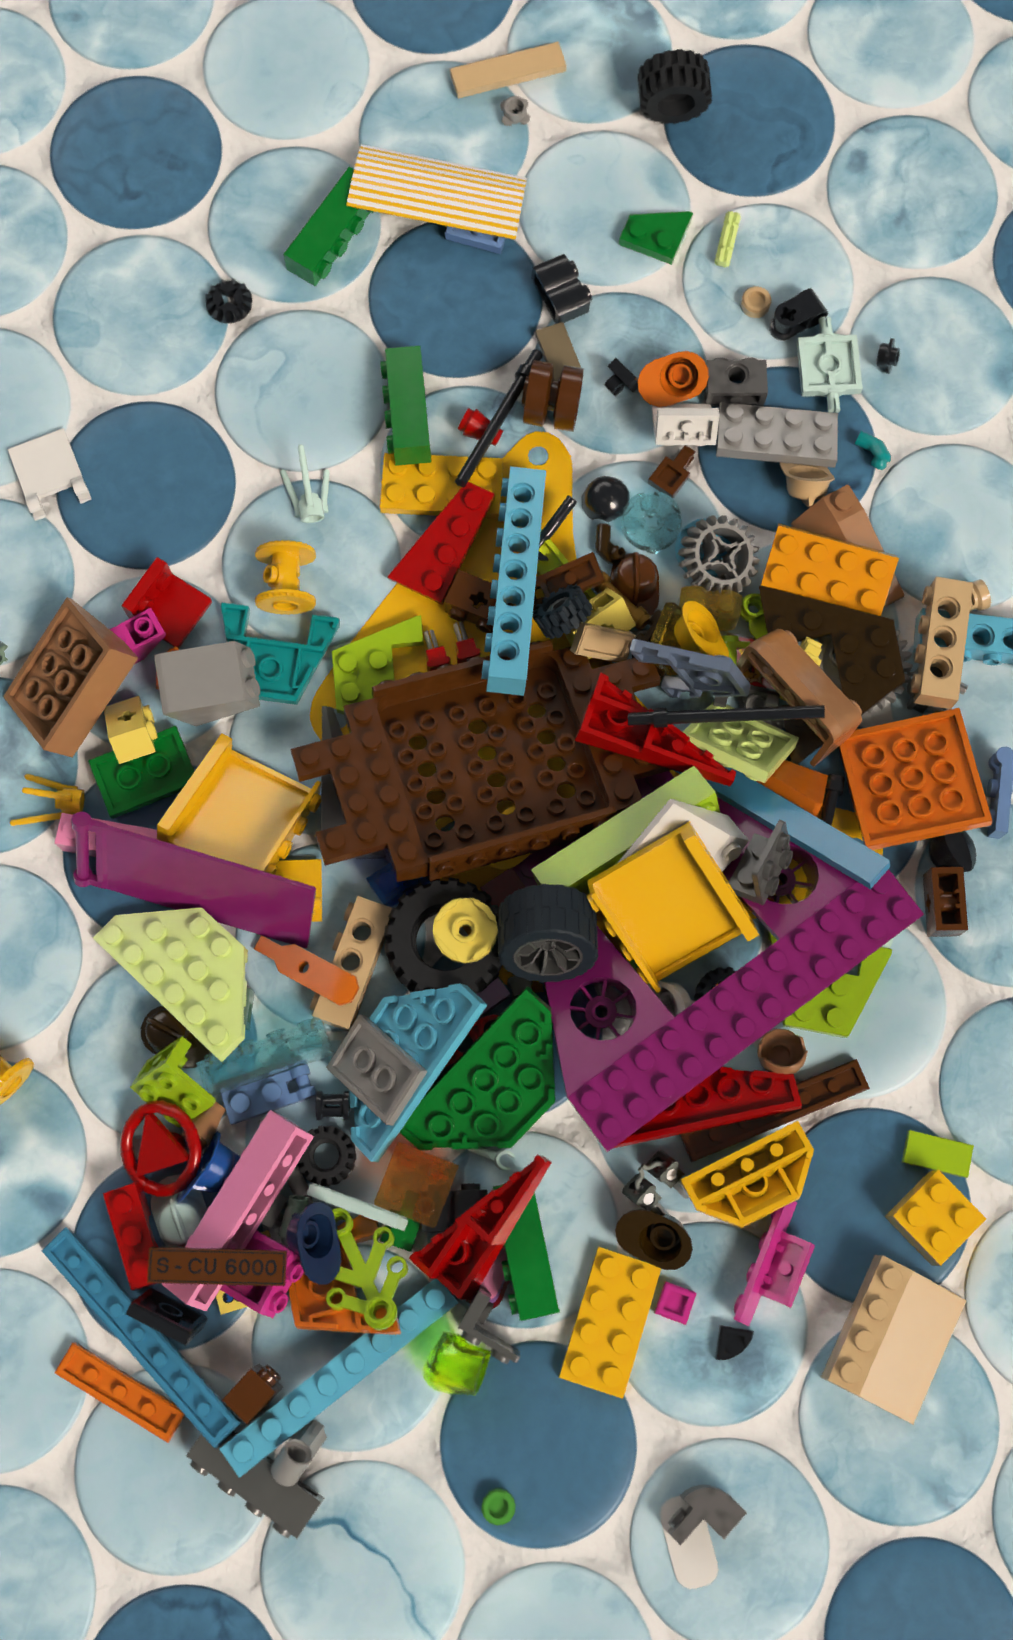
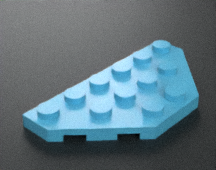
[349,983,487,1162]

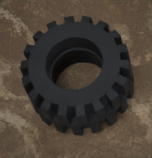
[637,49,712,124]

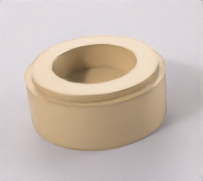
[741,286,771,318]

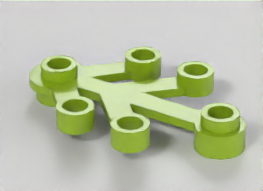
[326,1208,408,1330]

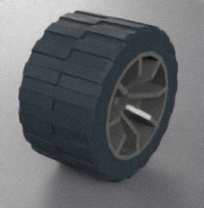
[498,884,598,982]

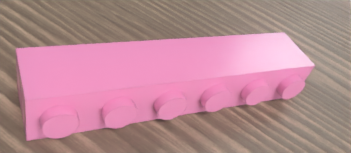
[162,1110,314,1311]

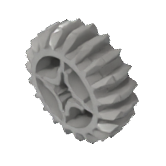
[678,515,760,598]

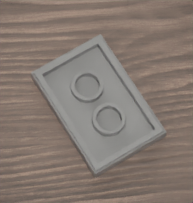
[326,1014,428,1126]

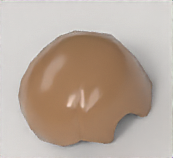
[757,1029,808,1074]

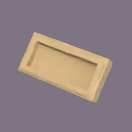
[570,622,636,662]

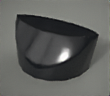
[928,831,977,872]

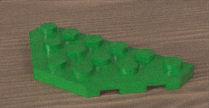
[399,986,556,1150]

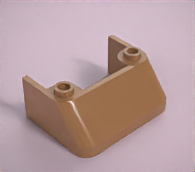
[737,629,862,767]

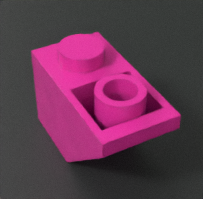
[110,608,166,665]

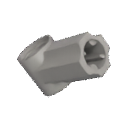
[270,1419,328,1487]

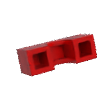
[103,1182,159,1291]

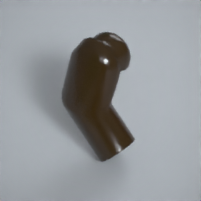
[595,524,626,565]

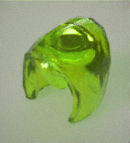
[422,1331,491,1396]

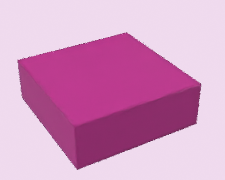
[654,1281,697,1325]

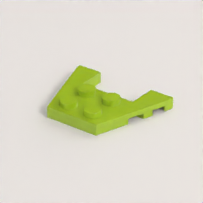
[332,615,424,715]
[768,931,892,1038]

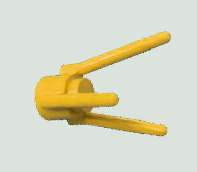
[10,774,85,826]

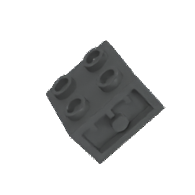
[729,820,793,905]
[458,1287,520,1365]

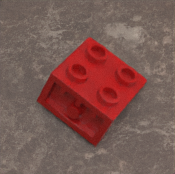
[121,557,212,648]

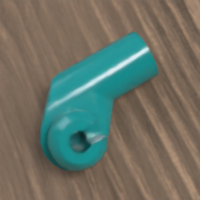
[855,431,891,470]

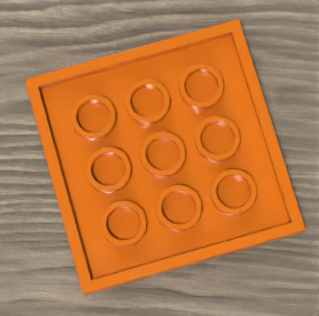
[838,708,992,850]

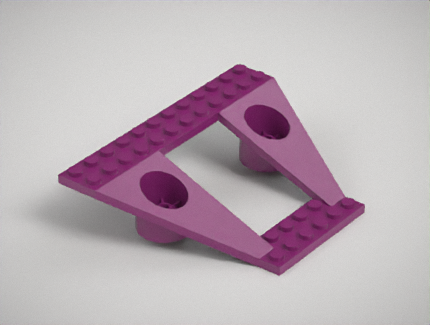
[512,771,924,1152]

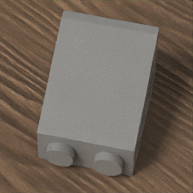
[154,641,260,726]

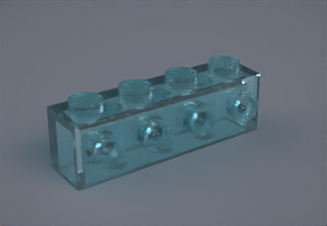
[196,1018,334,1097]

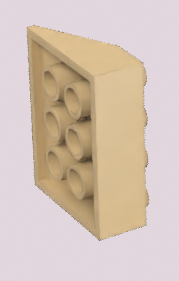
[821,1255,966,1424]

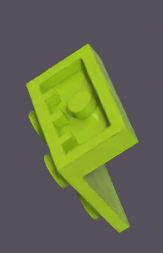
[130,1036,216,1128]

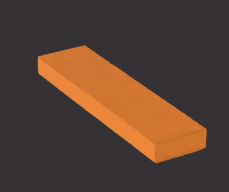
[54,1342,185,1443]

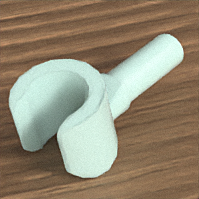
[469,1147,515,1170]

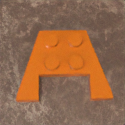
[288,1215,401,1335]

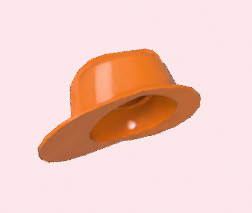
[638,351,709,407]

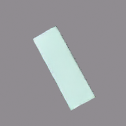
[306,1183,408,1231]

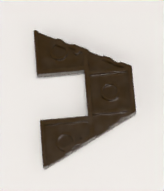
[759,586,906,765]

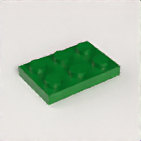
[88,726,195,819]

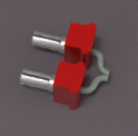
[424,622,481,672]

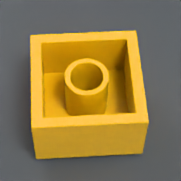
[884,1170,986,1266]

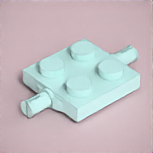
[796,316,863,413]

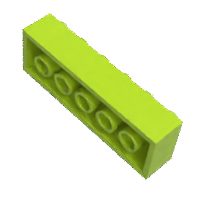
[531,766,720,895]

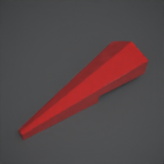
[575,673,737,786]
[409,1155,552,1300]

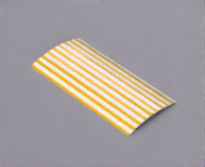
[346,144,527,240]

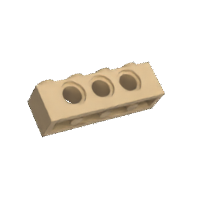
[911,576,973,709]
[310,896,392,1031]

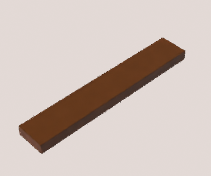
[679,1059,870,1163]

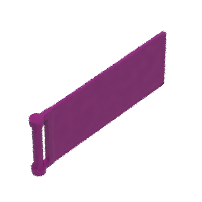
[71,812,316,948]

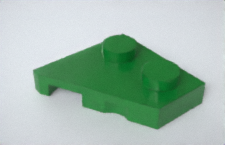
[618,211,693,265]

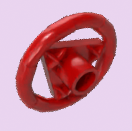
[120,1100,201,1197]

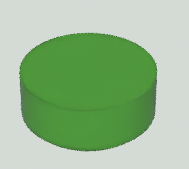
[482,1488,515,1525]

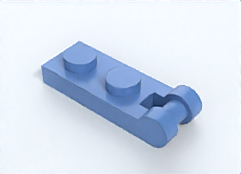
[986,746,1013,839]
[221,1064,317,1125]

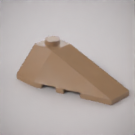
[791,484,905,608]

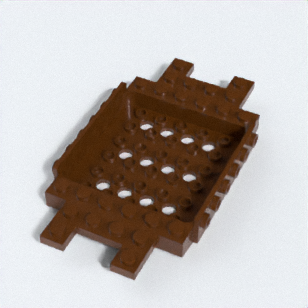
[290,640,672,882]

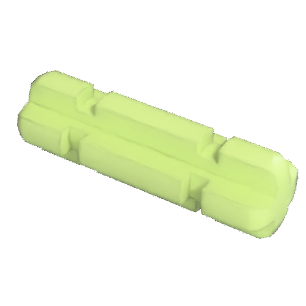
[714,211,741,267]

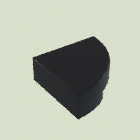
[715,1325,754,1360]

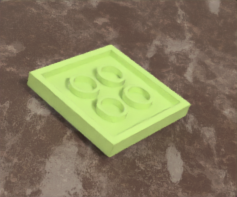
[683,702,799,783]

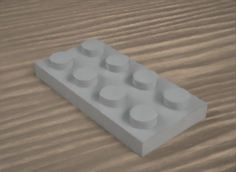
[716,402,838,468]

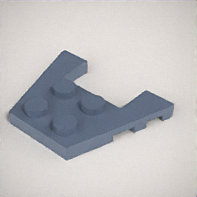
[629,639,751,698]

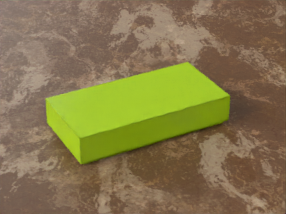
[901,1130,974,1178]

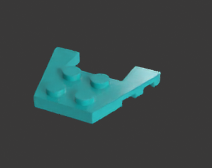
[221,602,340,705]

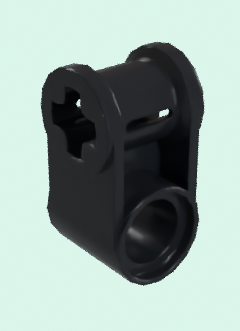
[769,288,828,341]

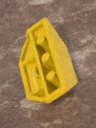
[681,1121,814,1228]

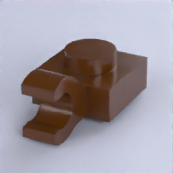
[648,445,695,500]

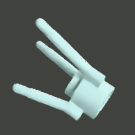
[280,444,330,523]

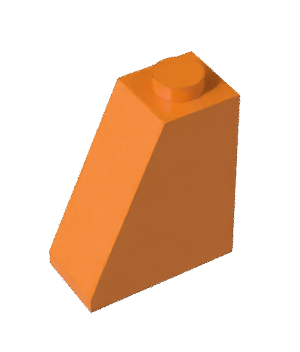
[743,760,828,817]

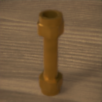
[593,570,651,631]

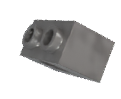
[704,357,768,407]

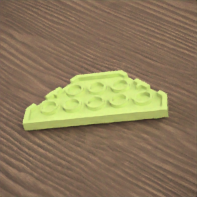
[93,907,248,1062]

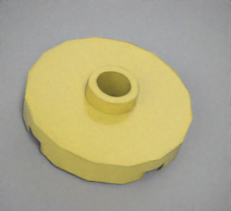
[433,898,498,964]

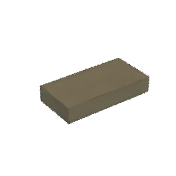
[535,322,581,381]

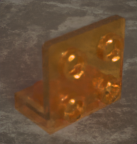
[374,1142,460,1228]

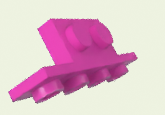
[734,1201,815,1327]

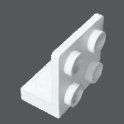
[652,404,719,446]

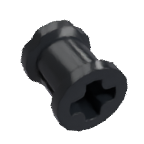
[316,1091,350,1120]

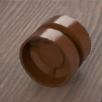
[521,360,584,432]

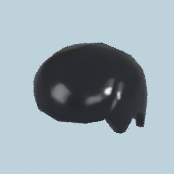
[581,476,630,522]

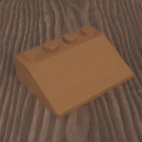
[3,597,138,758]

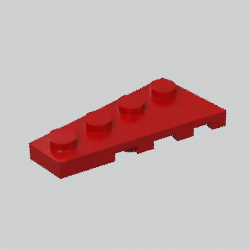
[387,482,495,605]

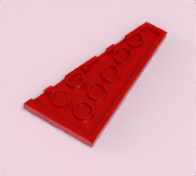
[614,1067,802,1148]

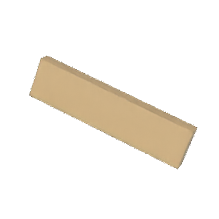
[450,41,567,99]

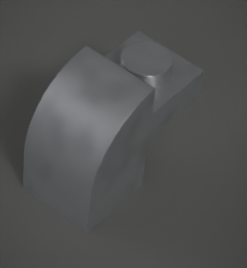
[667,1485,747,1546]

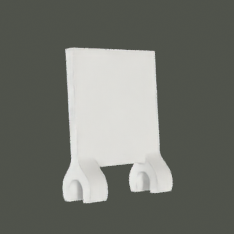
[7,428,92,521]

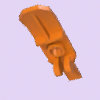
[254,935,359,1006]

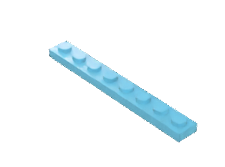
[219,1279,458,1478]

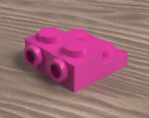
[220,1230,304,1318]

